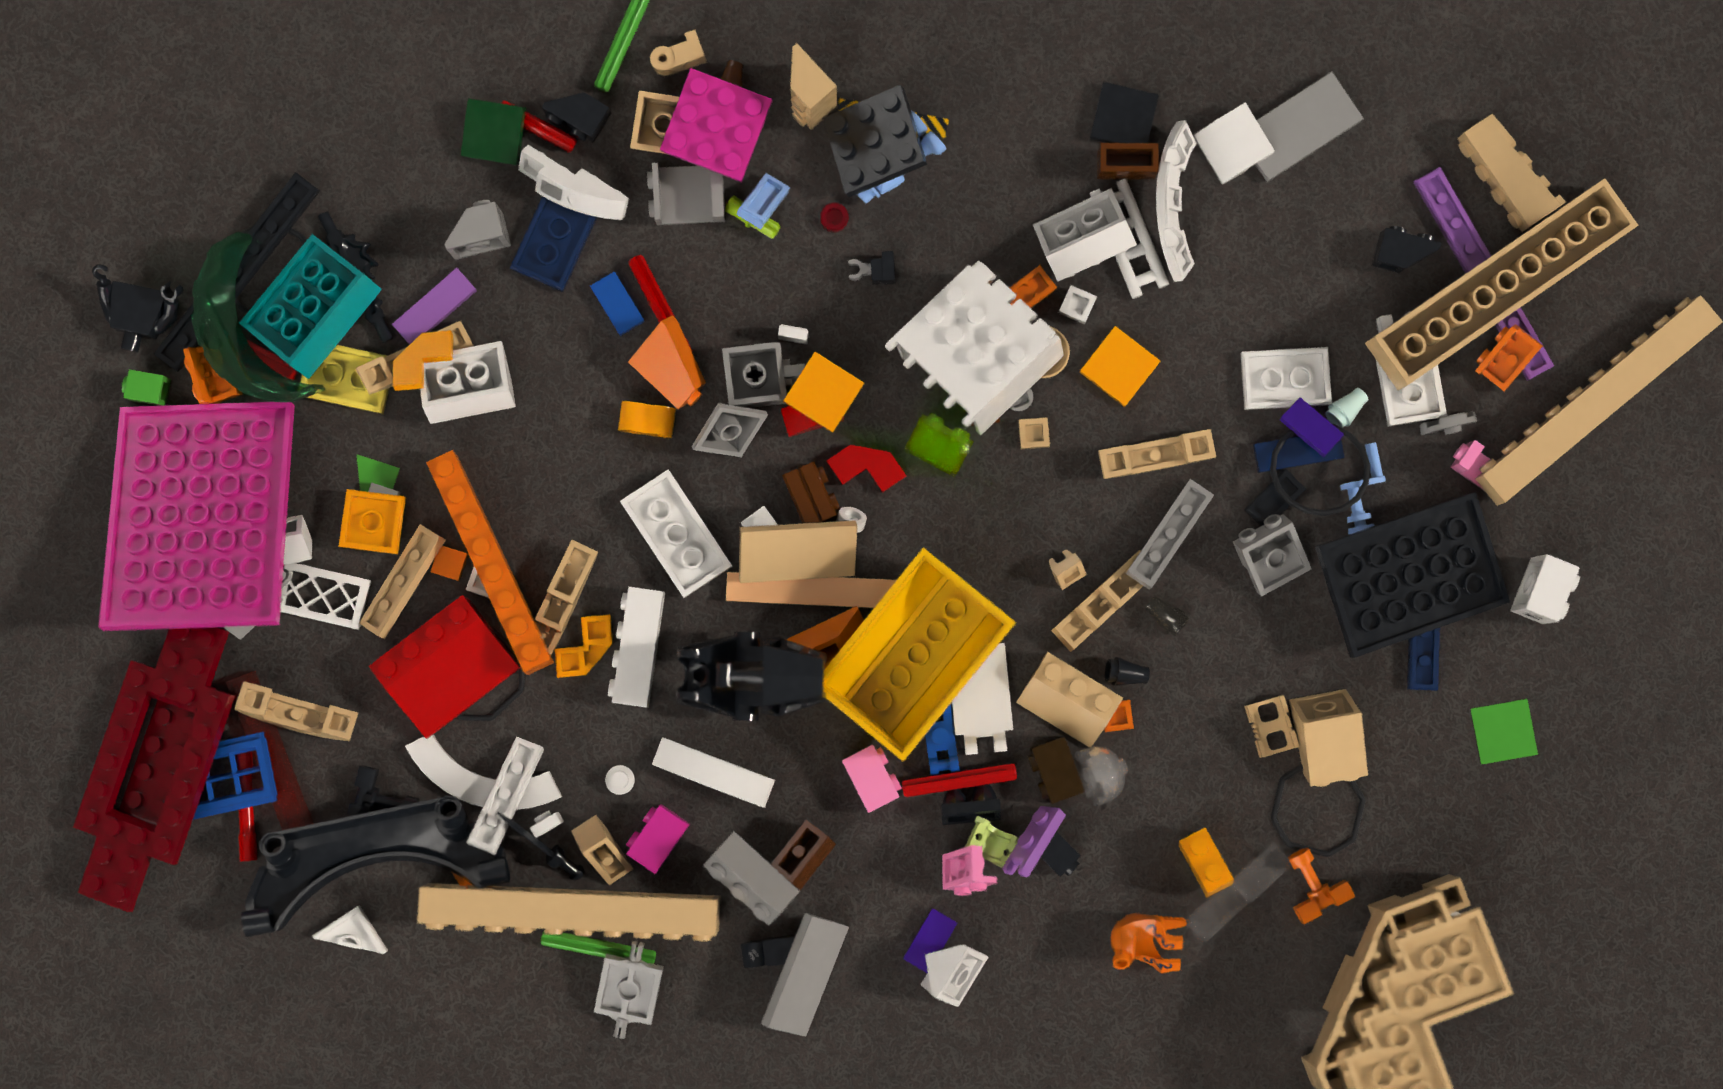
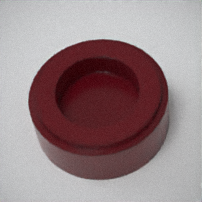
[820,203,849,233]

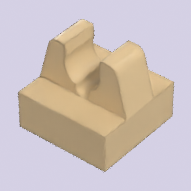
[1049,550,1087,590]

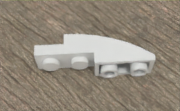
[518,145,629,220]

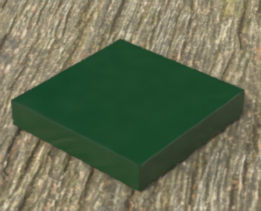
[461,98,526,165]

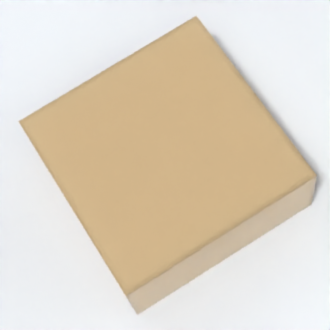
[1018,417,1050,449]

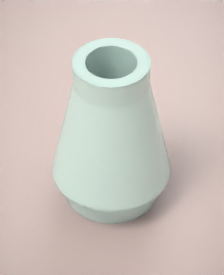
[1326,388,1368,428]

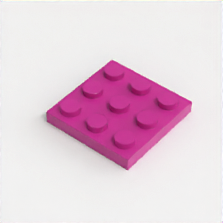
[660,68,773,182]

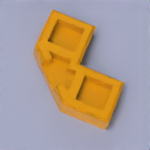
[393,330,453,391]
[554,614,613,678]

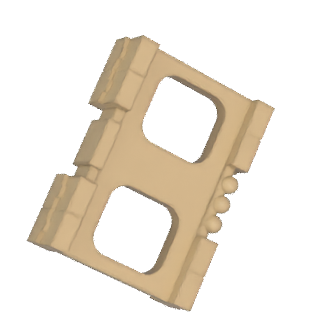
[1244,695,1300,758]

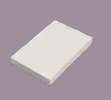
[1241,347,1332,410]

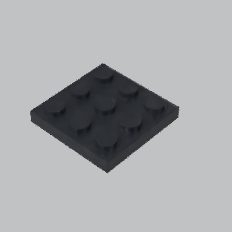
[823,85,928,197]

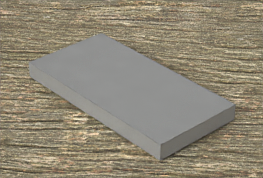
[1255,72,1364,182]
[761,913,849,1037]

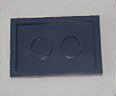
[510,196,597,292]

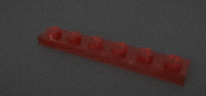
[226,671,314,830]

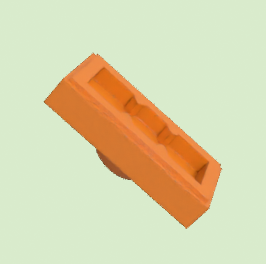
[1009,265,1057,308]

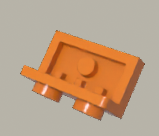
[1475,324,1543,391]
[183,339,243,404]

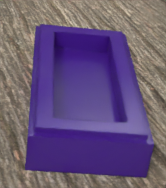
[1280,397,1344,458]
[903,908,957,973]

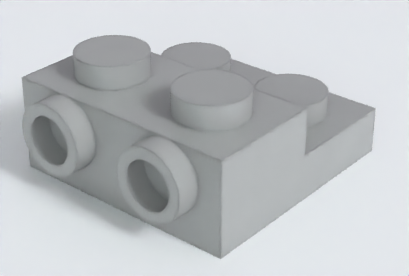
[1233,514,1312,597]

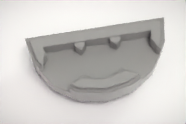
[1419,411,1477,435]

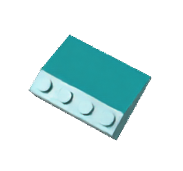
[239,234,382,379]

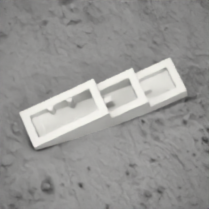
[652,737,775,808]

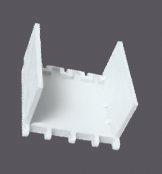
[885,260,1064,435]

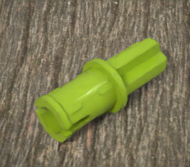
[725,196,780,238]

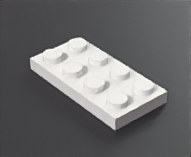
[620,469,733,598]

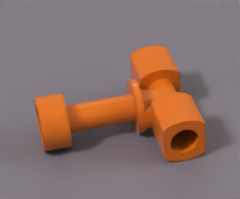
[1288,847,1355,925]

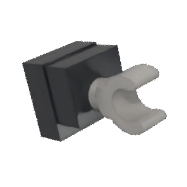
[848,251,896,285]

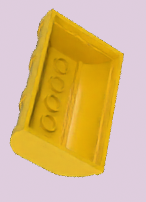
[823,548,1016,761]

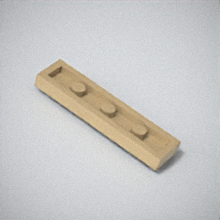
[359,524,446,639]

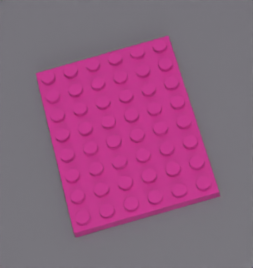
[99,401,295,631]

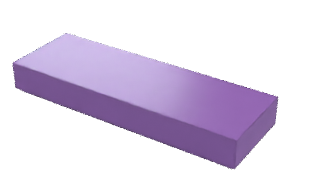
[392,268,477,345]

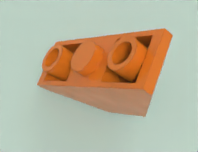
[786,606,864,670]

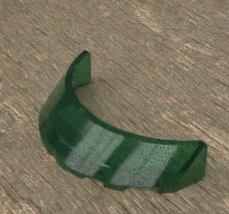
[192,232,325,403]

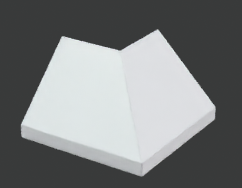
[920,944,988,1007]

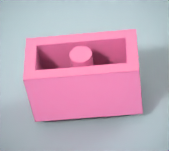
[842,744,902,813]

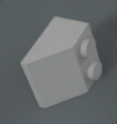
[445,200,511,260]

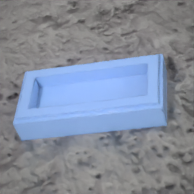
[736,173,790,229]

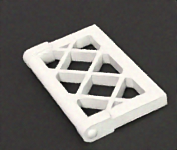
[280,563,371,630]

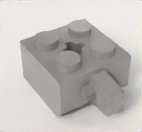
[722,342,805,408]

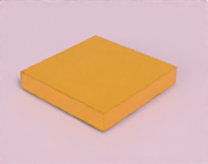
[1079,326,1160,407]
[783,352,864,433]
[338,489,406,555]

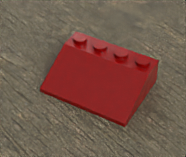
[369,595,520,739]

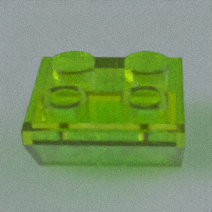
[904,413,974,478]

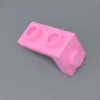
[1450,440,1490,490]

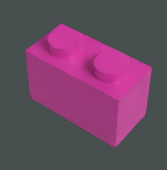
[626,804,690,874]

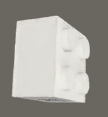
[1510,554,1580,624]

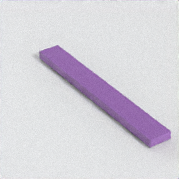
[1413,167,1554,381]

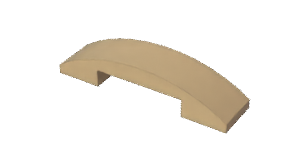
[356,320,474,395]
[1098,429,1216,479]
[234,681,358,741]

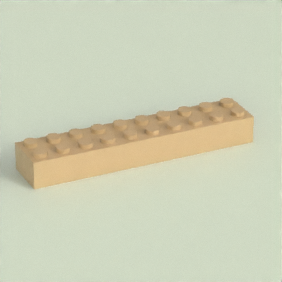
[1365,178,1639,390]
[418,883,721,941]

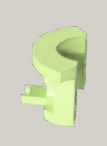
[965,816,1019,868]

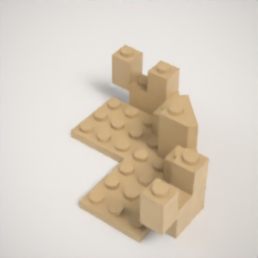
[1301,874,1513,1089]

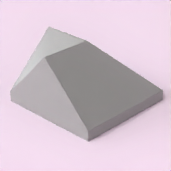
[692,403,768,457]

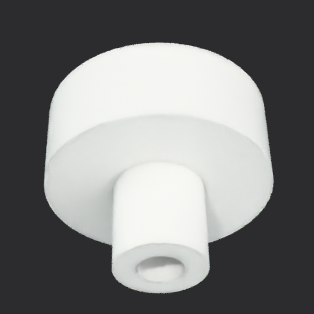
[836,507,867,533]

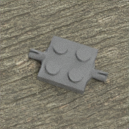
[594,941,664,1039]

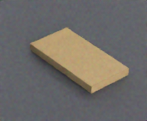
[739,521,857,583]

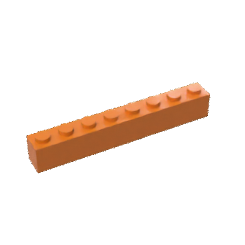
[426,450,554,675]

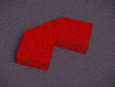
[826,445,907,493]

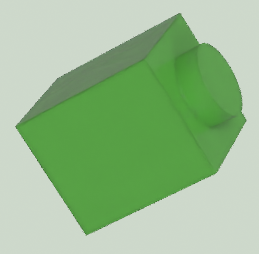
[122,369,171,406]

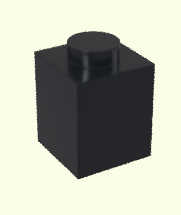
[1040,831,1081,877]

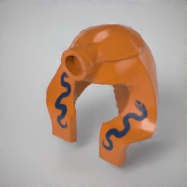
[1111,913,1187,973]

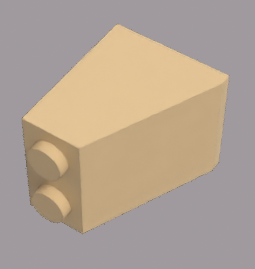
[1289,689,1368,787]

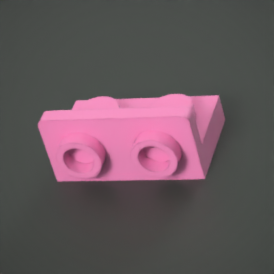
[942,845,997,896]

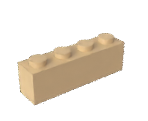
[1457,113,1566,232]

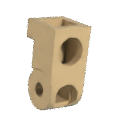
[650,30,706,76]

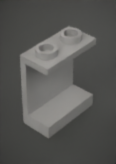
[647,163,725,225]

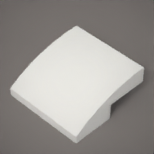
[1194,102,1275,184]

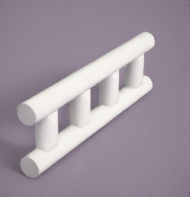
[1089,179,1169,299]

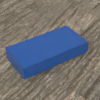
[590,271,645,336]

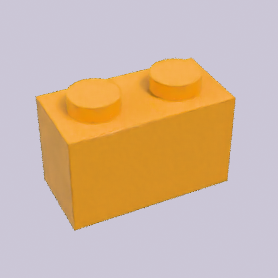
[1179,827,1234,898]

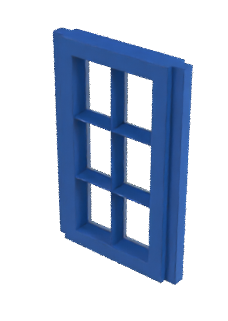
[193,732,278,820]

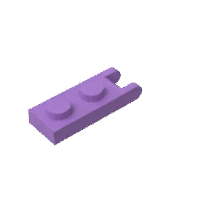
[1003,806,1066,877]

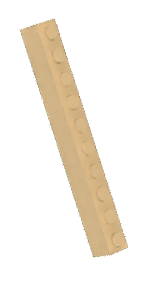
[1475,295,1723,506]

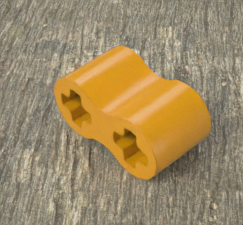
[618,401,676,438]

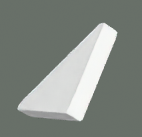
[312,905,388,954]

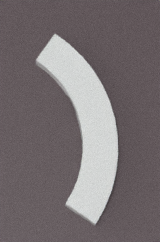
[1156,120,1196,282]
[405,735,562,810]

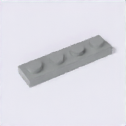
[1126,479,1214,590]

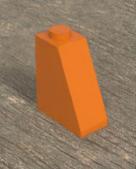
[628,315,706,410]

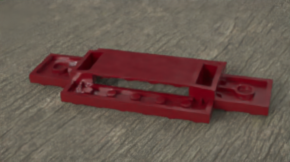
[73,627,235,912]

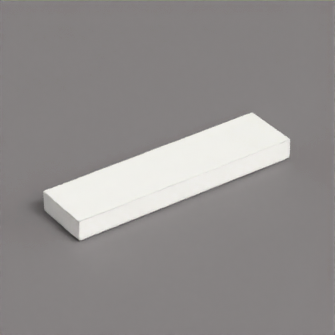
[467,737,544,855]

